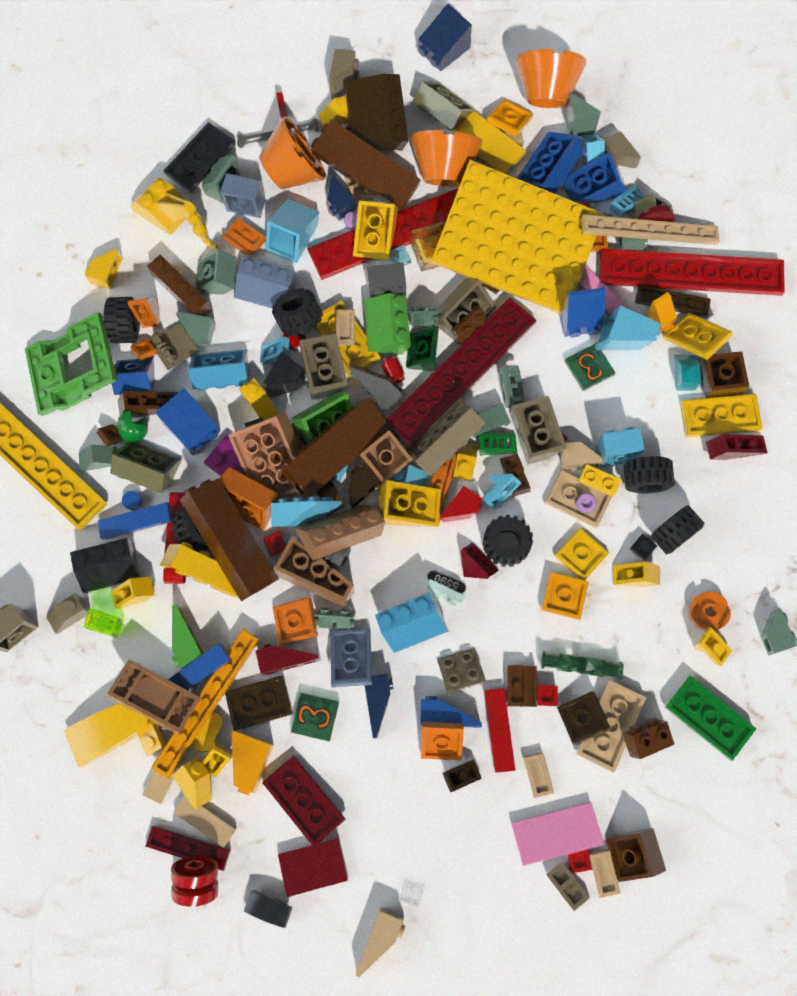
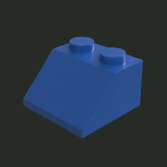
[112,358,154,395]

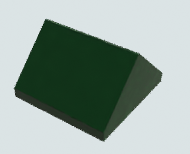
[406,326,439,371]

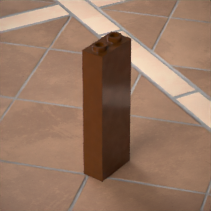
[311,119,421,212]
[279,397,390,498]
[180,478,279,602]

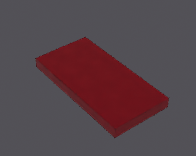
[262,755,346,848]

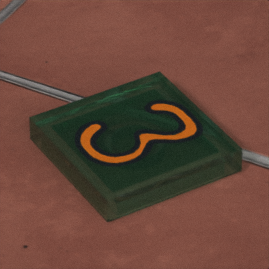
[564,343,616,391]
[290,692,340,742]

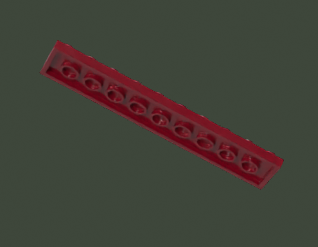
[387,297,537,448]

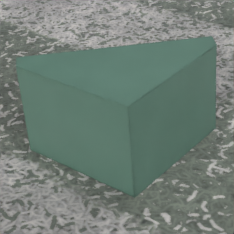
[78,444,117,472]

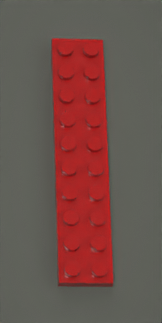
[307,188,459,280]
[600,249,785,296]

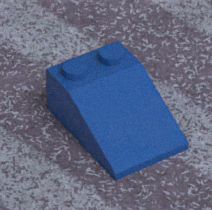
[563,152,627,205]
[561,287,606,338]

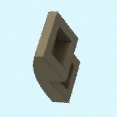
[546,861,590,912]

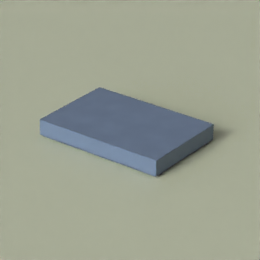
[331,628,372,688]

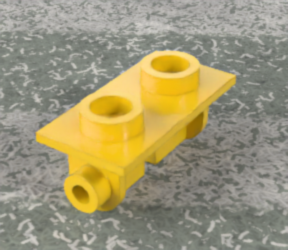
[579,464,622,497]

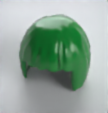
[117,411,149,442]

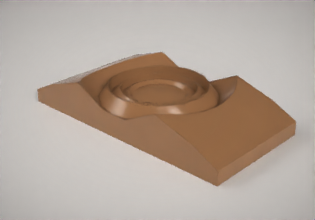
[107,659,201,734]

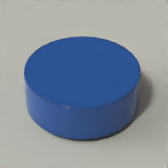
[122,491,142,511]

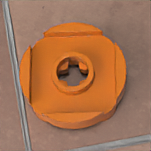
[689,591,731,631]

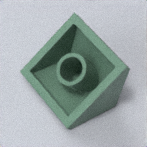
[565,93,601,136]

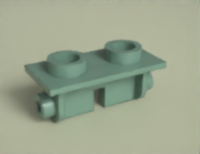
[408,307,443,327]
[314,607,356,630]

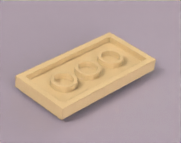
[576,680,647,773]

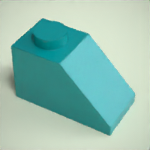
[674,355,701,391]

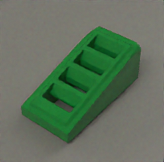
[478,433,517,456]

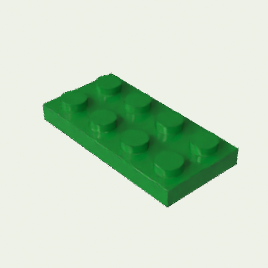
[664,676,757,761]

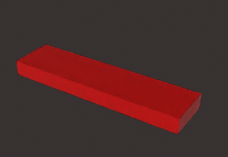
[484,688,516,773]

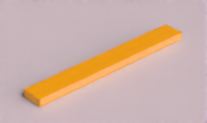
[151,629,260,779]

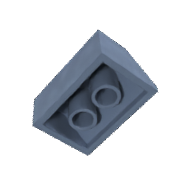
[234,257,297,309]

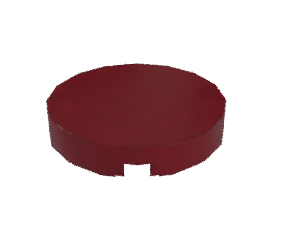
[638,205,675,222]

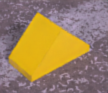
[202,740,232,777]

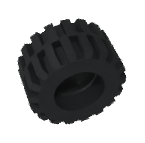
[272,288,323,337]
[103,296,140,344]
[623,456,675,494]
[650,505,705,555]
[171,507,209,552]
[483,515,533,567]

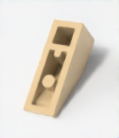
[355,909,406,977]

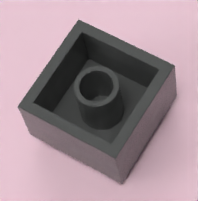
[367,262,407,299]

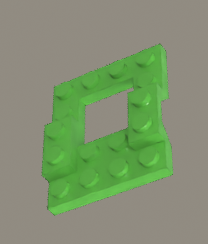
[24,312,118,416]

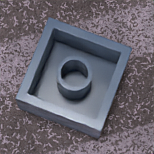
[220,174,266,218]

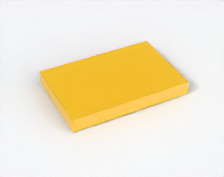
[664,312,733,360]

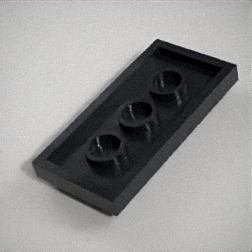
[163,122,236,193]

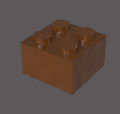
[699,351,749,398]

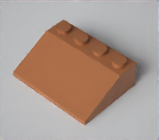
[228,412,301,498]

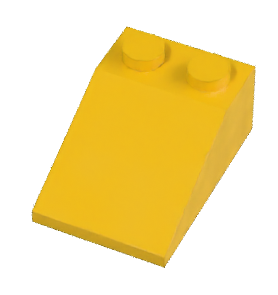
[353,201,398,260]
[378,480,441,527]

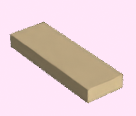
[173,796,237,848]

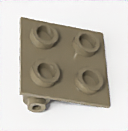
[150,323,199,370]
[437,648,486,693]

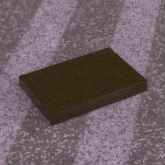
[225,675,293,731]

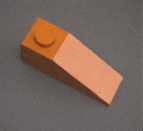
[128,298,160,328]

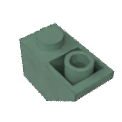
[760,608,797,656]

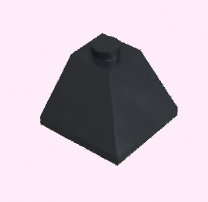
[263,351,306,398]

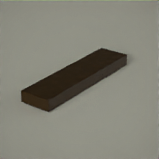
[634,285,711,318]

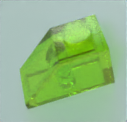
[83,608,124,639]

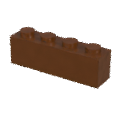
[147,254,212,317]

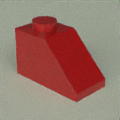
[441,486,483,522]

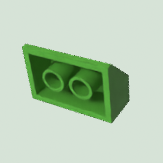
[364,293,411,355]
[291,392,352,444]

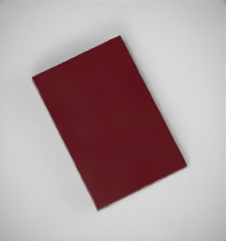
[278,838,348,897]

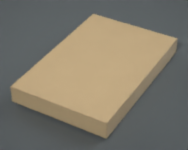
[544,469,612,529]

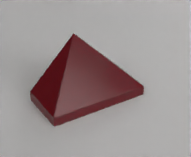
[461,543,499,579]

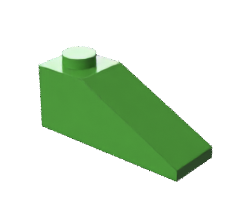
[172,604,204,668]

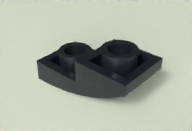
[244,890,293,928]

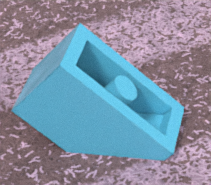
[579,134,605,164]

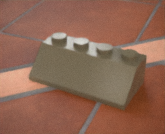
[406,398,485,476]

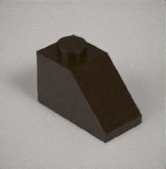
[349,464,380,508]

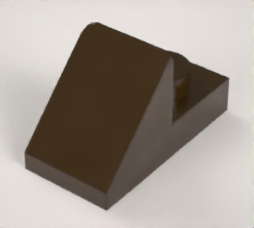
[442,759,482,793]

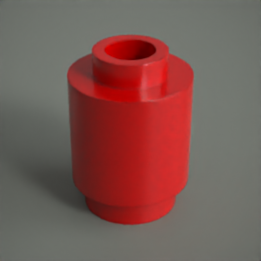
[381,356,405,384]

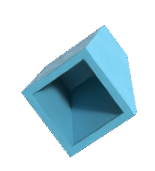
[265,199,320,263]
[595,305,661,350]

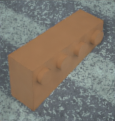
[274,535,354,608]

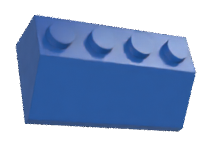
[517,131,583,194]

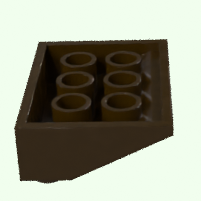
[344,74,409,150]

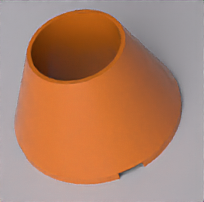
[516,49,586,108]
[259,116,327,189]
[411,130,482,187]

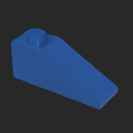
[420,696,482,728]

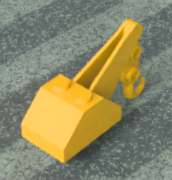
[130,177,219,250]

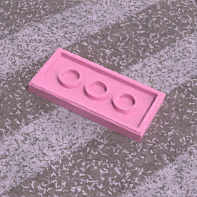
[511,803,604,866]

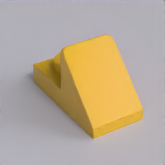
[453,443,479,482]
[694,627,732,666]

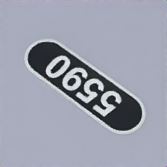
[426,570,467,594]

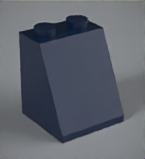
[418,4,472,71]

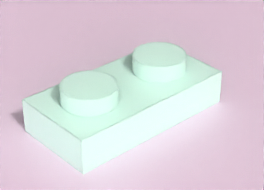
[426,579,466,607]

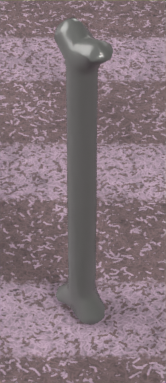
[237,118,319,148]

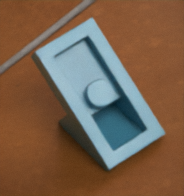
[260,336,290,365]
[389,465,427,487]
[483,474,521,510]

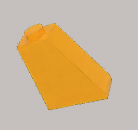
[232,731,274,795]

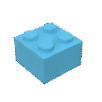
[596,427,645,467]

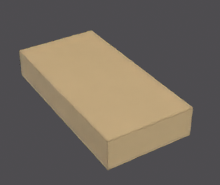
[336,309,355,346]
[523,752,554,798]
[589,850,621,898]

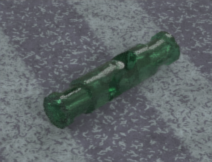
[540,650,624,680]

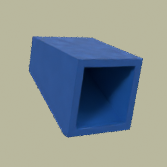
[155,388,221,456]

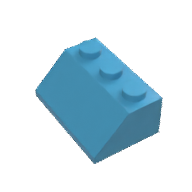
[189,349,249,391]
[375,593,449,653]

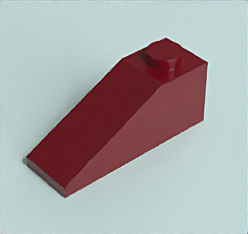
[706,434,768,460]
[255,644,321,676]

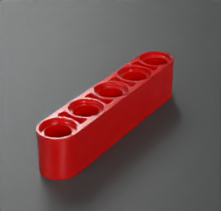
[163,492,186,584]

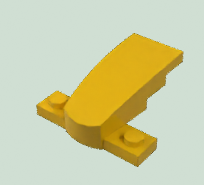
[64,704,166,768]

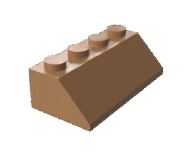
[295,504,385,560]

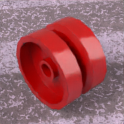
[171,856,219,907]

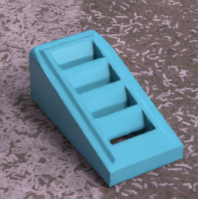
[609,185,646,217]

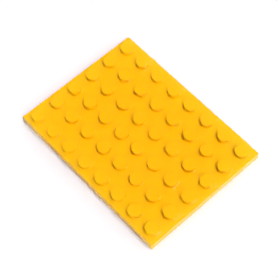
[430,160,604,314]

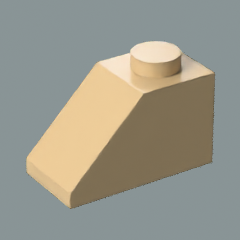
[560,440,603,470]

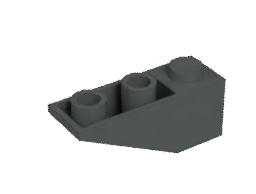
[349,365,406,411]

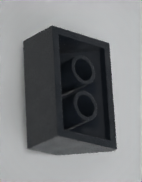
[70,538,140,593]

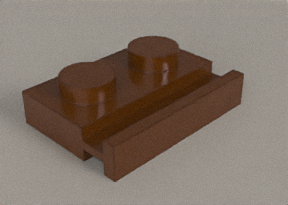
[507,665,537,707]

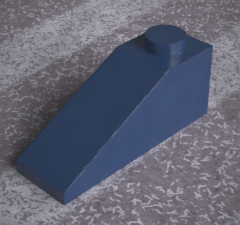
[365,673,394,739]

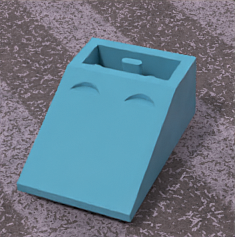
[271,497,342,527]

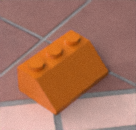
[219,467,278,531]

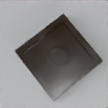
[557,691,611,746]

